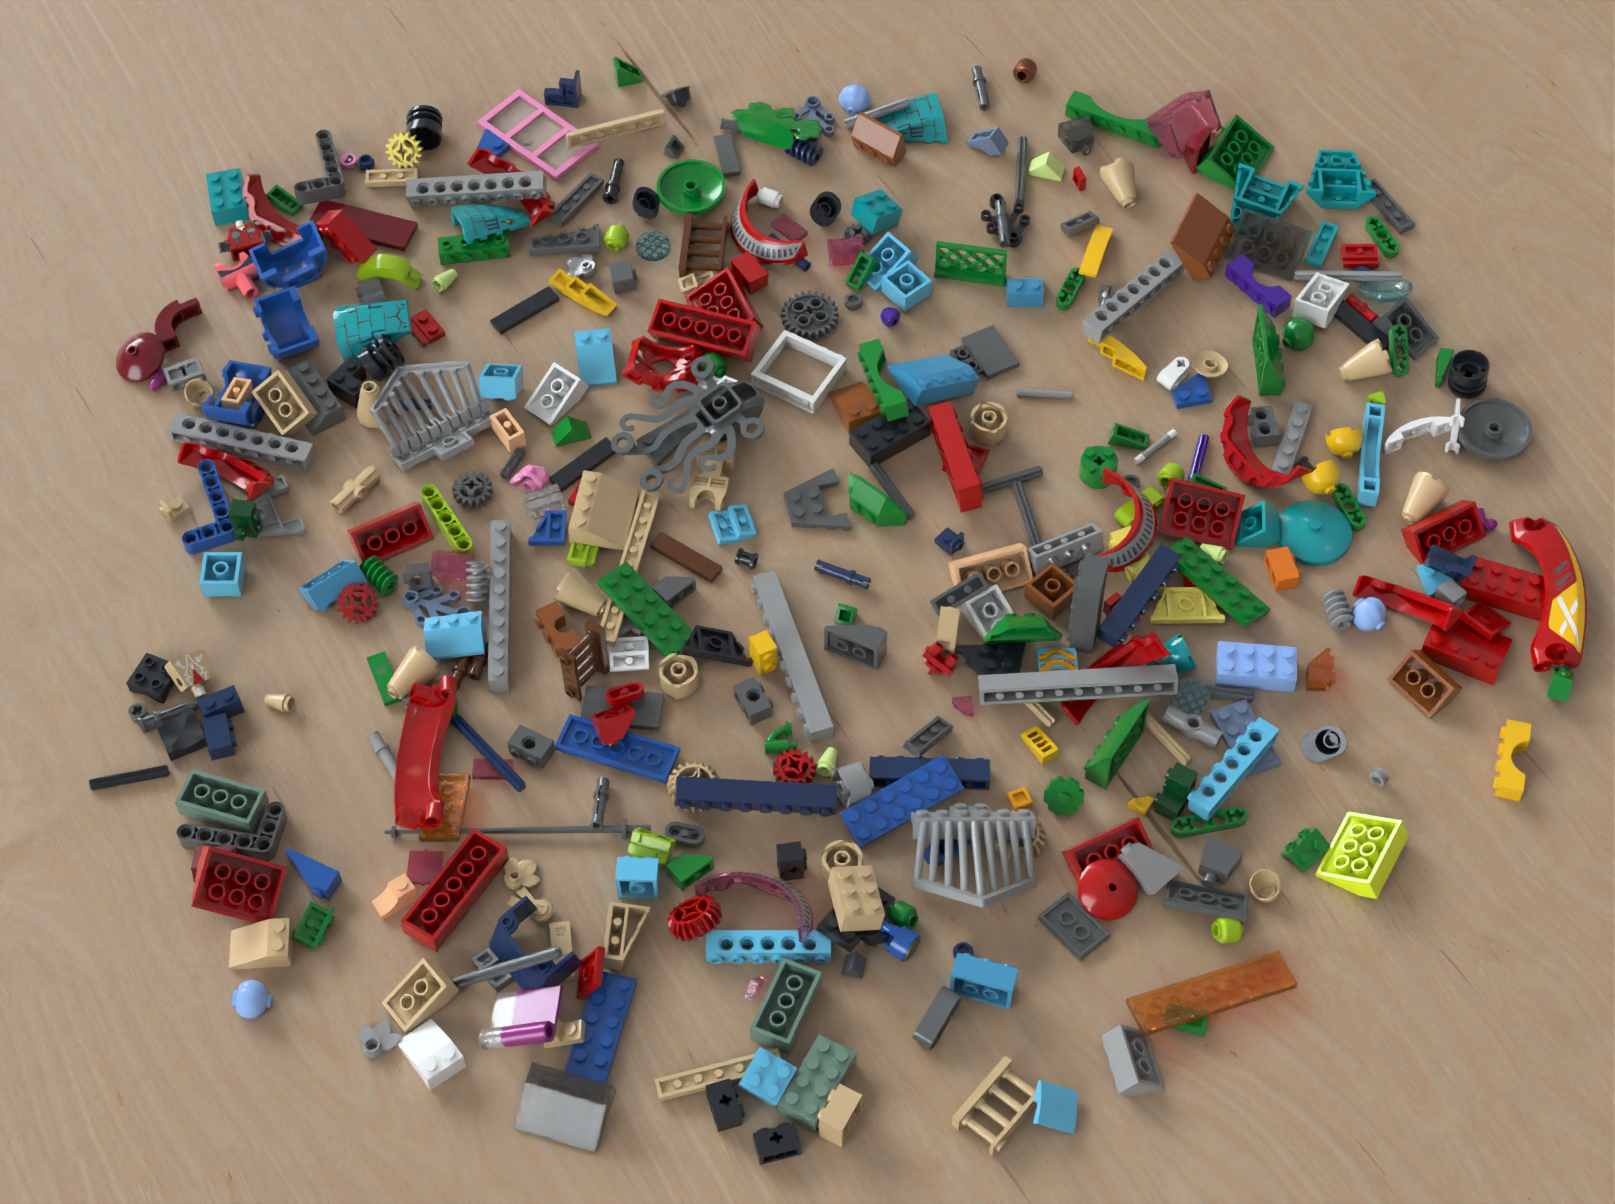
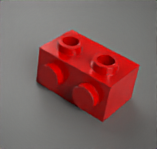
[731,251,769,294]

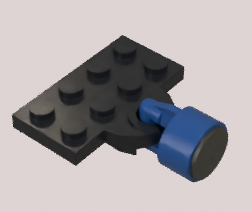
[816,886,921,962]

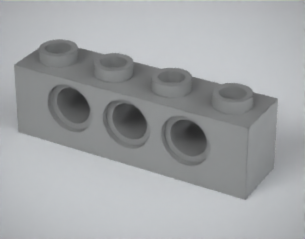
[1027,522,1104,575]

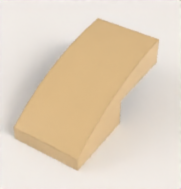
[677,271,714,294]

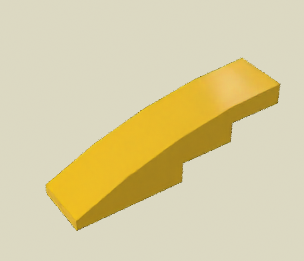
[1079,225,1113,278]
[548,268,618,317]
[1087,335,1147,381]

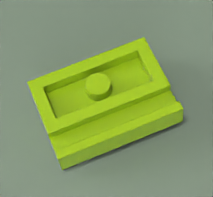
[567,542,600,569]

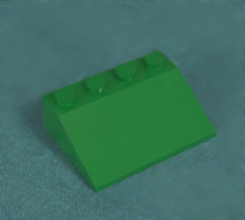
[1196,114,1274,190]
[1252,304,1286,396]
[1084,699,1150,789]

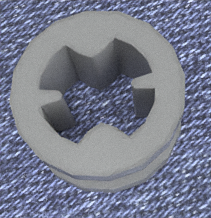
[1369,767,1389,787]

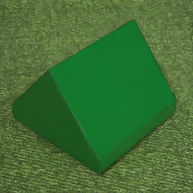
[834,603,858,625]

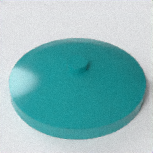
[1277,500,1352,566]

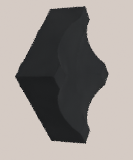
[126,653,175,704]
[155,708,207,761]

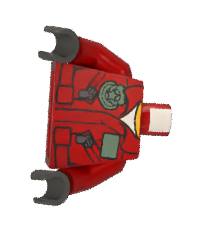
[218,220,273,262]

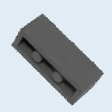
[929,571,989,617]

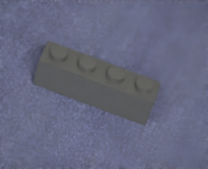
[289,359,345,436]

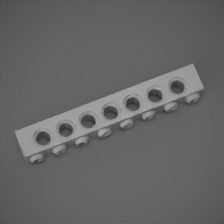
[406,171,547,207]
[1082,250,1185,344]
[167,413,316,472]

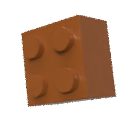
[1024,563,1075,620]

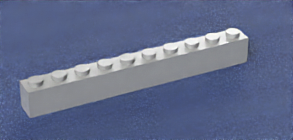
[488,520,512,693]
[750,570,834,743]
[978,664,1178,705]

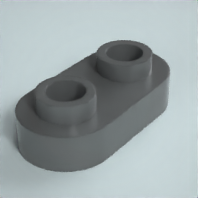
[665,821,705,847]

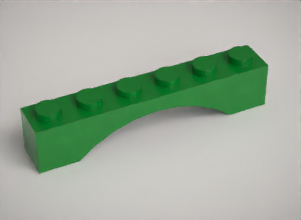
[1065,90,1169,149]
[857,339,909,421]

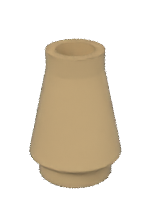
[264,694,295,713]

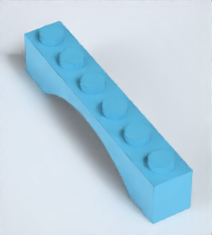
[1357,403,1385,507]

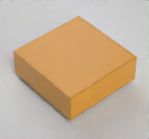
[1007,787,1033,812]

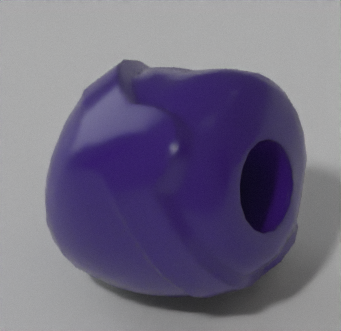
[880,307,901,327]

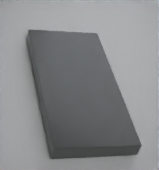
[581,686,664,731]
[1163,880,1249,922]

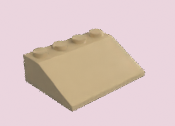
[568,470,639,550]

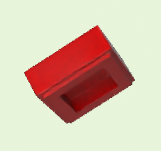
[1072,166,1087,191]

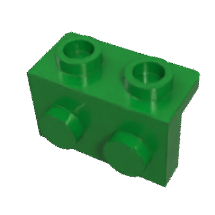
[1281,828,1331,873]
[291,901,335,950]

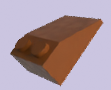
[828,382,881,434]

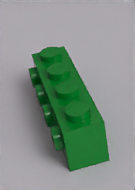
[437,230,511,265]

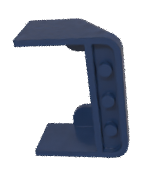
[489,896,583,990]

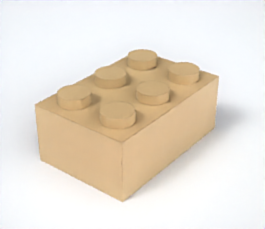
[252,369,318,437]
[827,865,885,932]

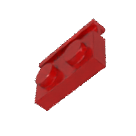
[1340,244,1380,268]
[410,309,446,348]

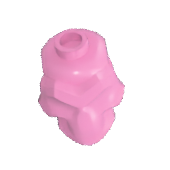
[510,464,549,493]

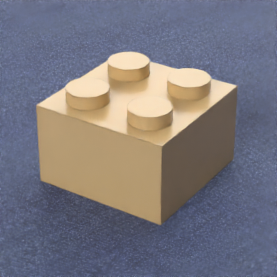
[817,1083,862,1147]

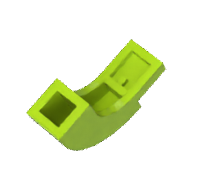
[356,254,422,290]

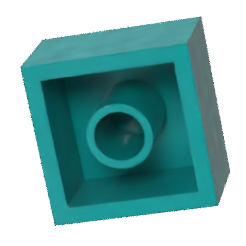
[850,189,903,235]

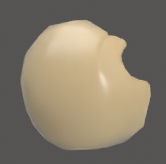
[184,378,215,408]
[1249,869,1282,903]

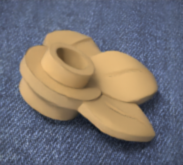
[504,857,540,890]

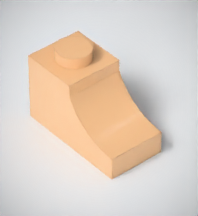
[372,873,418,920]

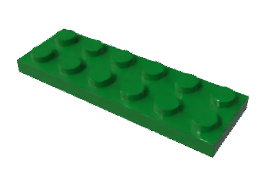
[1168,537,1271,628]
[597,561,692,657]

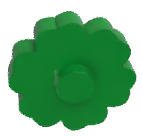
[1043,776,1084,816]

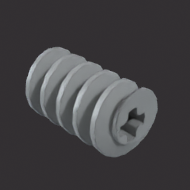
[466,561,490,602]
[1321,589,1354,632]

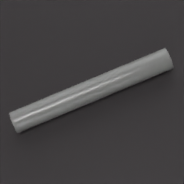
[1017,389,1072,398]

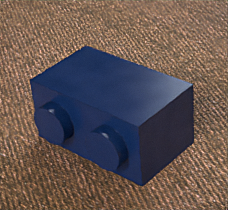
[197,685,245,719]
[202,712,237,761]

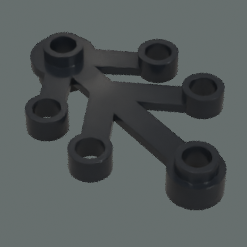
[981,193,1030,247]

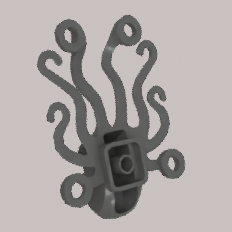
[611,356,765,494]

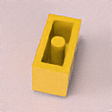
[749,630,778,676]

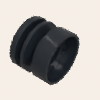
[406,105,443,151]
[357,333,406,382]
[1448,350,1490,399]

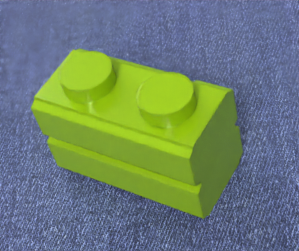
[627,827,676,867]

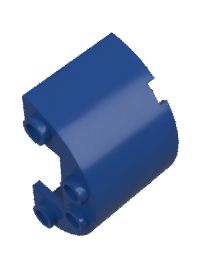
[249,220,328,289]
[253,286,320,361]
[202,360,272,427]

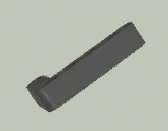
[294,129,346,205]
[176,801,287,862]

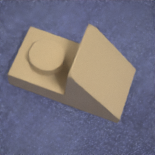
[544,1018,585,1048]

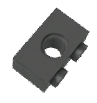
[733,677,773,726]
[507,725,555,768]

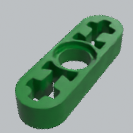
[1365,216,1399,258]
[1056,268,1085,311]
[1388,324,1409,377]
[1332,483,1366,531]

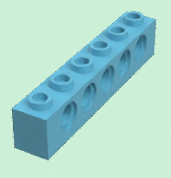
[1187,717,1279,822]
[706,930,831,964]

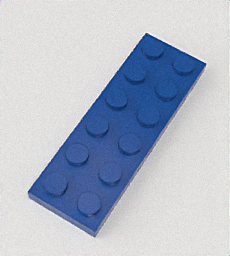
[555,714,680,784]
[839,754,964,849]
[561,971,637,1096]

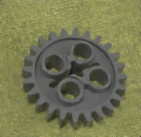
[781,290,839,341]

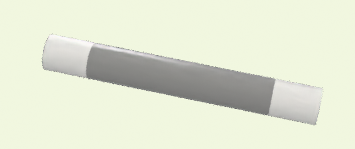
[1133,429,1177,465]

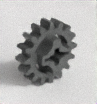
[452,471,493,509]

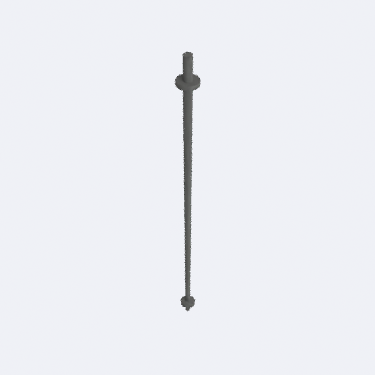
[384,819,651,839]

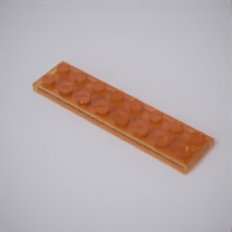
[1126,951,1298,1037]

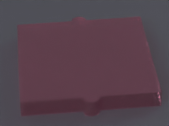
[407,849,443,886]

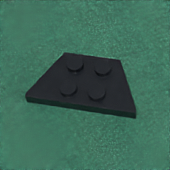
[681,625,753,667]
[954,642,1026,675]

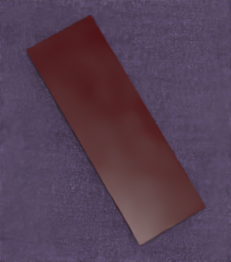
[308,200,418,252]

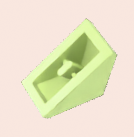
[1028,152,1065,181]

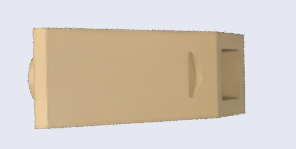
[936,606,960,658]

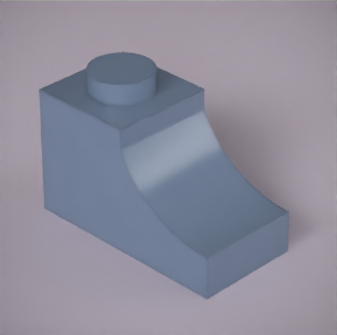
[966,127,1009,156]

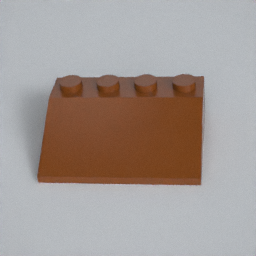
[1170,193,1236,281]

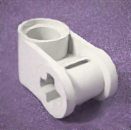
[1156,357,1189,391]

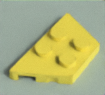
[1150,587,1225,624]

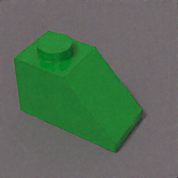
[666,854,714,891]

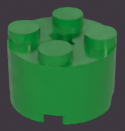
[1079,446,1118,489]

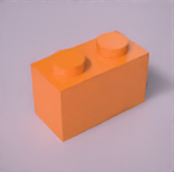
[1264,546,1301,592]

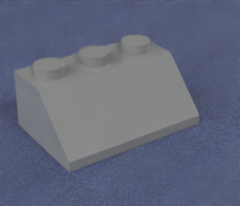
[1102,1024,1164,1096]

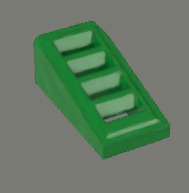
[266,184,304,216]
[845,252,879,291]
[1435,348,1454,388]
[1108,423,1149,450]

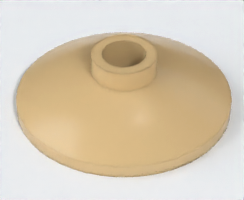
[1192,350,1228,378]

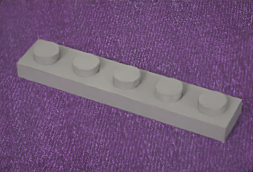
[1272,400,1313,474]

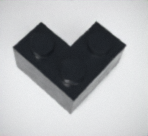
[326,356,367,409]

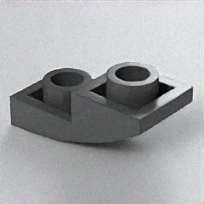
[949,344,984,374]

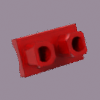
[922,641,959,677]

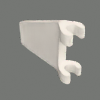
[1445,399,1465,454]

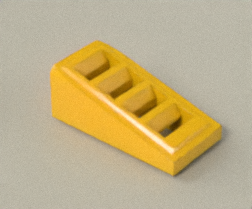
[1020,725,1059,765]

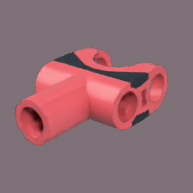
[215,251,259,300]

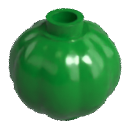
[1282,318,1315,351]

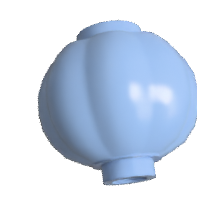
[839,84,871,115]
[1352,597,1387,632]
[232,980,272,1019]

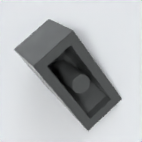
[652,576,696,609]

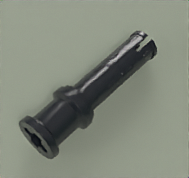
[602,158,624,204]

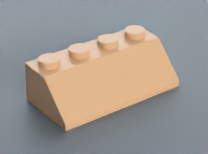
[948,543,1033,592]

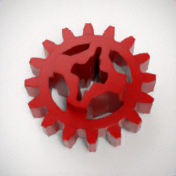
[336,582,379,624]
[773,748,816,783]

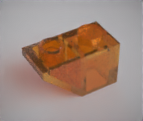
[1305,648,1336,692]

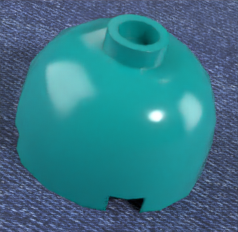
[1162,633,1197,673]

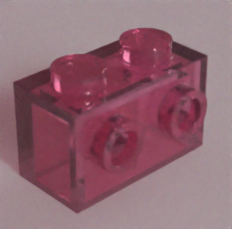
[827,236,864,267]
[431,549,474,581]

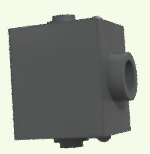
[609,260,637,294]

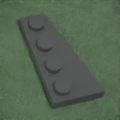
[636,409,697,466]

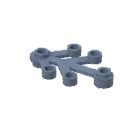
[791,96,834,146]
[402,584,471,628]

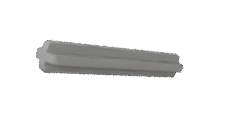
[844,98,910,128]

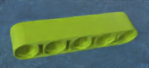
[421,484,474,561]

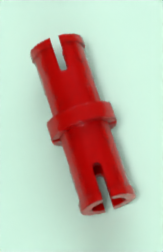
[1345,293,1379,324]

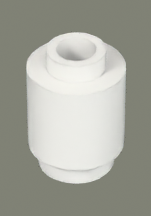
[757,187,784,209]

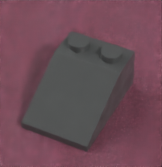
[1372,296,1439,360]
[824,625,887,670]

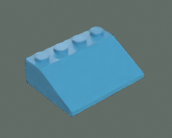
[887,354,980,406]

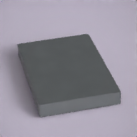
[961,325,1020,379]
[1038,892,1111,961]

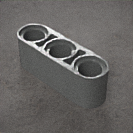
[913,986,962,1050]

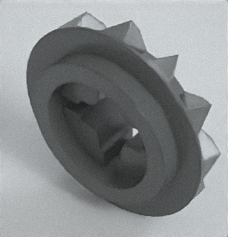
[844,223,872,246]

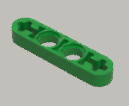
[1170,807,1248,838]

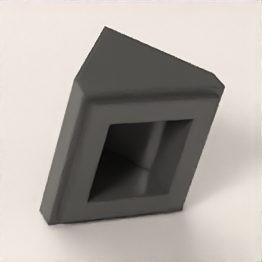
[664,135,685,159]
[842,952,866,979]

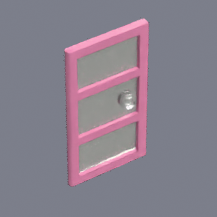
[477,89,599,181]

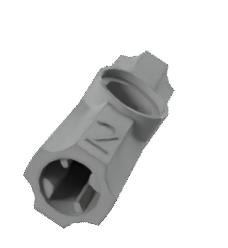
[1163,705,1224,748]

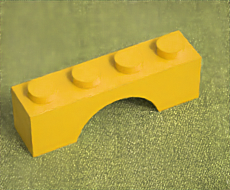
[1493,719,1532,801]

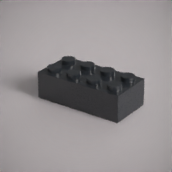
[849,398,931,468]

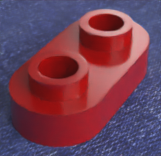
[605,682,645,706]

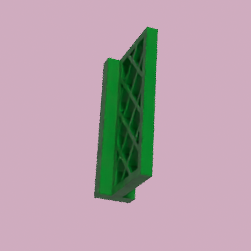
[934,241,1008,287]

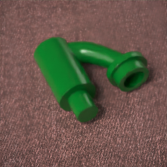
[765,721,797,754]

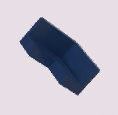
[544,70,582,108]
[1423,545,1477,581]

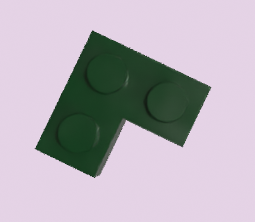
[1153,762,1198,821]

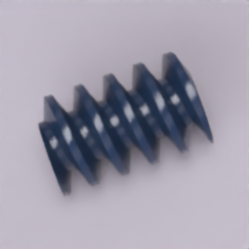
[784,135,823,166]

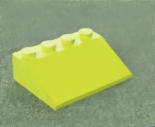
[1315,812,1409,899]

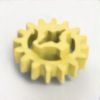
[385,131,423,169]

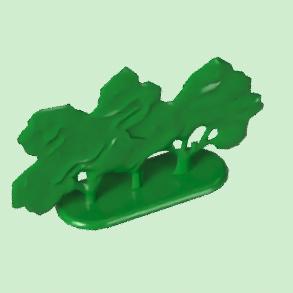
[730,102,822,150]

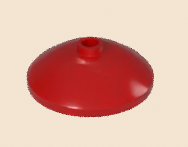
[1077,859,1138,921]

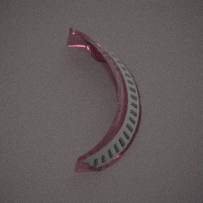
[694,872,813,943]

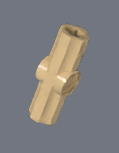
[330,466,381,514]

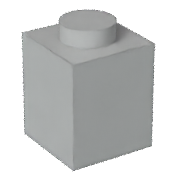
[1434,578,1467,608]

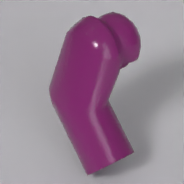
[149,367,166,391]
[1478,508,1498,531]

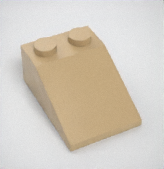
[229,918,294,970]
[382,958,459,1033]

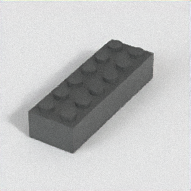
[1067,553,1109,654]

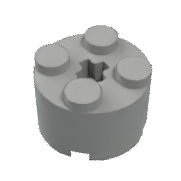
[831,761,874,808]

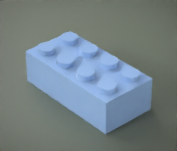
[1215,641,1297,693]

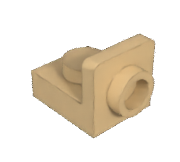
[159,495,191,523]

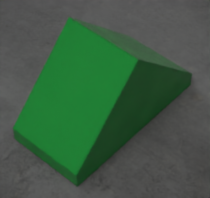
[613,57,643,87]
[551,416,591,447]

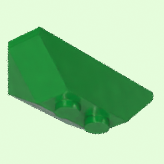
[848,472,907,527]
[982,613,1062,644]

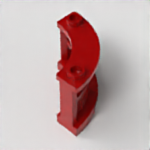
[621,336,705,392]

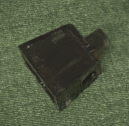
[1057,116,1095,156]

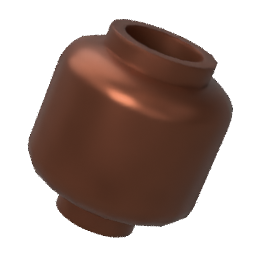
[1013,58,1037,83]

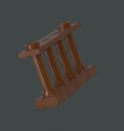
[679,213,731,278]
[558,618,610,701]

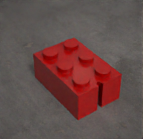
[315,210,377,264]

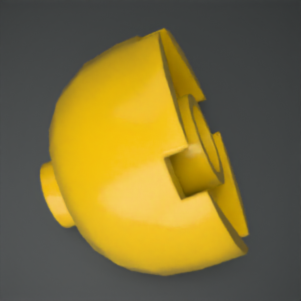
[1325,427,1363,459]
[1302,459,1341,495]

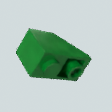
[1547,666,1574,702]

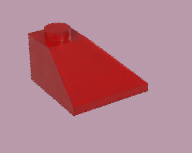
[589,703,636,746]

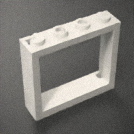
[751,330,847,414]

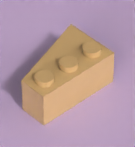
[603,901,651,971]

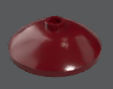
[116,332,165,382]

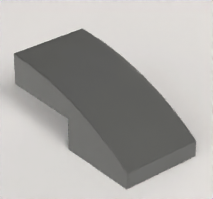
[471,948,514,993]

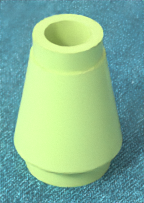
[432,269,458,292]
[1200,543,1229,565]
[816,747,838,777]

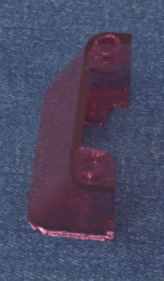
[1145,90,1222,159]

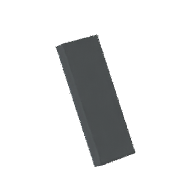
[714,134,740,177]
[903,716,954,758]

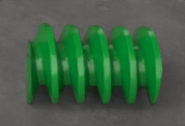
[359,556,398,596]

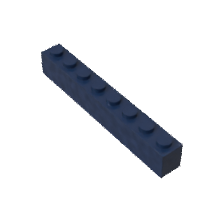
[674,776,837,817]

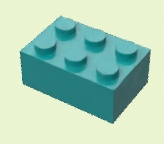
[206,168,250,226]

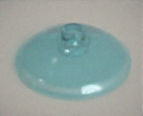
[1358,279,1413,304]

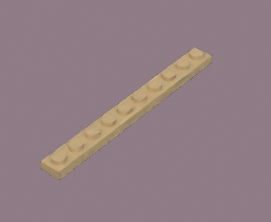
[601,489,661,646]

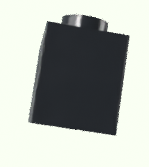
[776,841,807,881]
[705,1078,745,1132]
[753,1123,801,1165]

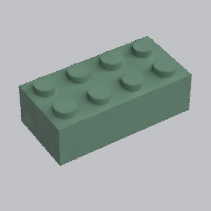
[175,769,269,834]
[750,958,822,1054]
[777,1034,857,1133]

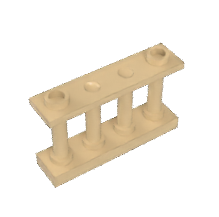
[952,1055,1038,1156]

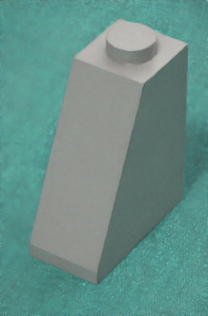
[1117,842,1184,895]

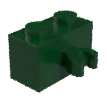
[228,499,263,541]

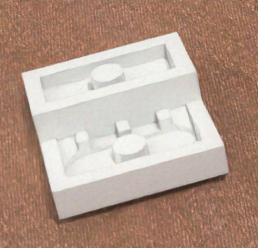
[609,636,649,672]

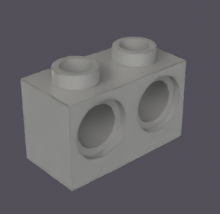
[163,357,207,391]

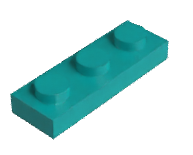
[1304,221,1339,268]

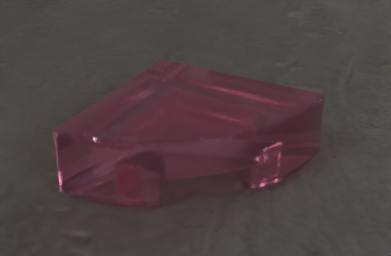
[952,696,974,716]
[744,976,767,1000]

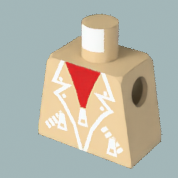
[164,649,211,699]

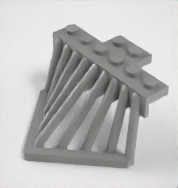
[370,360,495,471]
[911,803,1036,907]

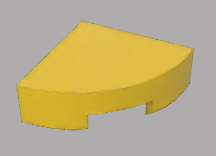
[1127,796,1155,817]

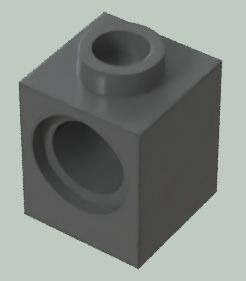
[403,562,432,590]

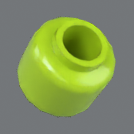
[604,224,630,251]
[1157,462,1185,489]
[1212,917,1244,943]

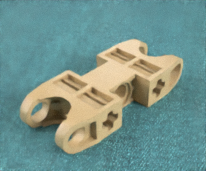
[689,435,736,511]

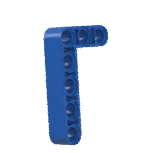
[182,459,237,554]

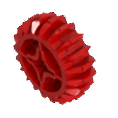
[667,894,723,942]

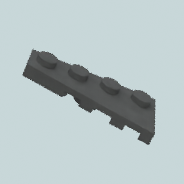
[529,223,600,256]

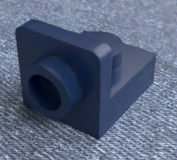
[935,527,965,555]

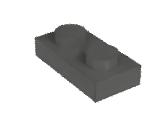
[1060,211,1100,236]

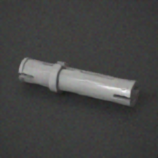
[367,731,396,781]

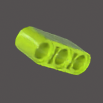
[1114,486,1165,528]

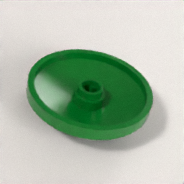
[656,159,726,216]

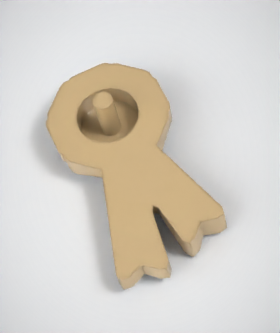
[507,886,554,923]

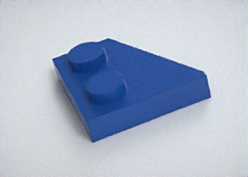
[476,129,510,158]
[1172,373,1213,409]
[528,510,567,546]

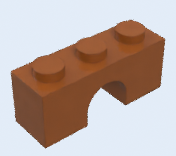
[535,601,583,658]

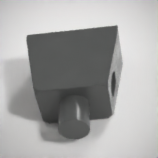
[1198,836,1244,888]

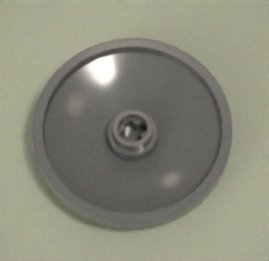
[1458,398,1532,462]

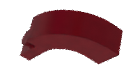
[155,298,202,353]

